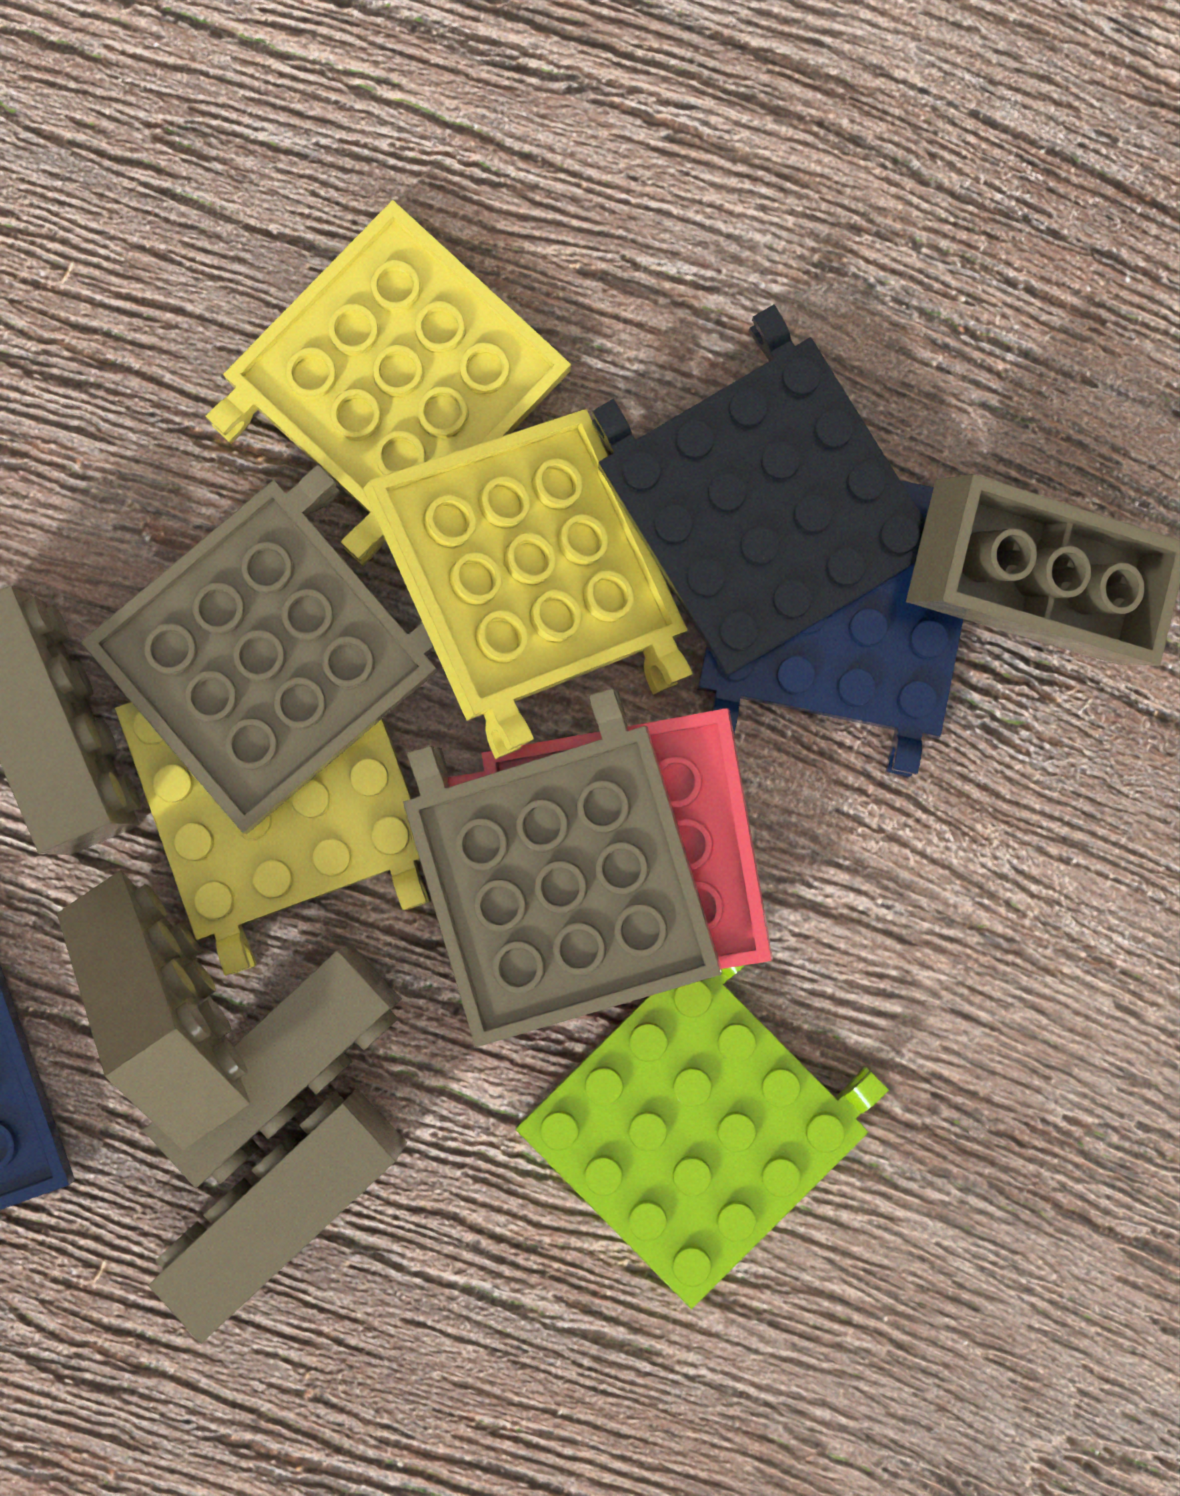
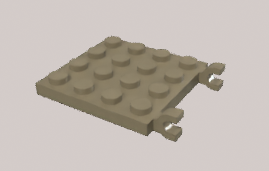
[81,464,438,834]
[403,688,723,1048]

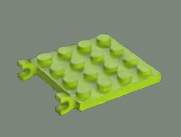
[515,965,889,1310]

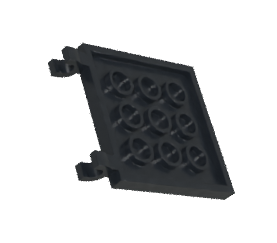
[592,304,925,677]

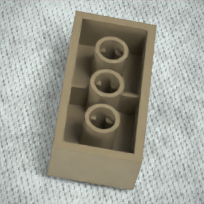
[906,474,1180,666]
[0,585,141,855]
[57,870,250,1151]
[143,945,402,1188]
[148,1088,407,1344]

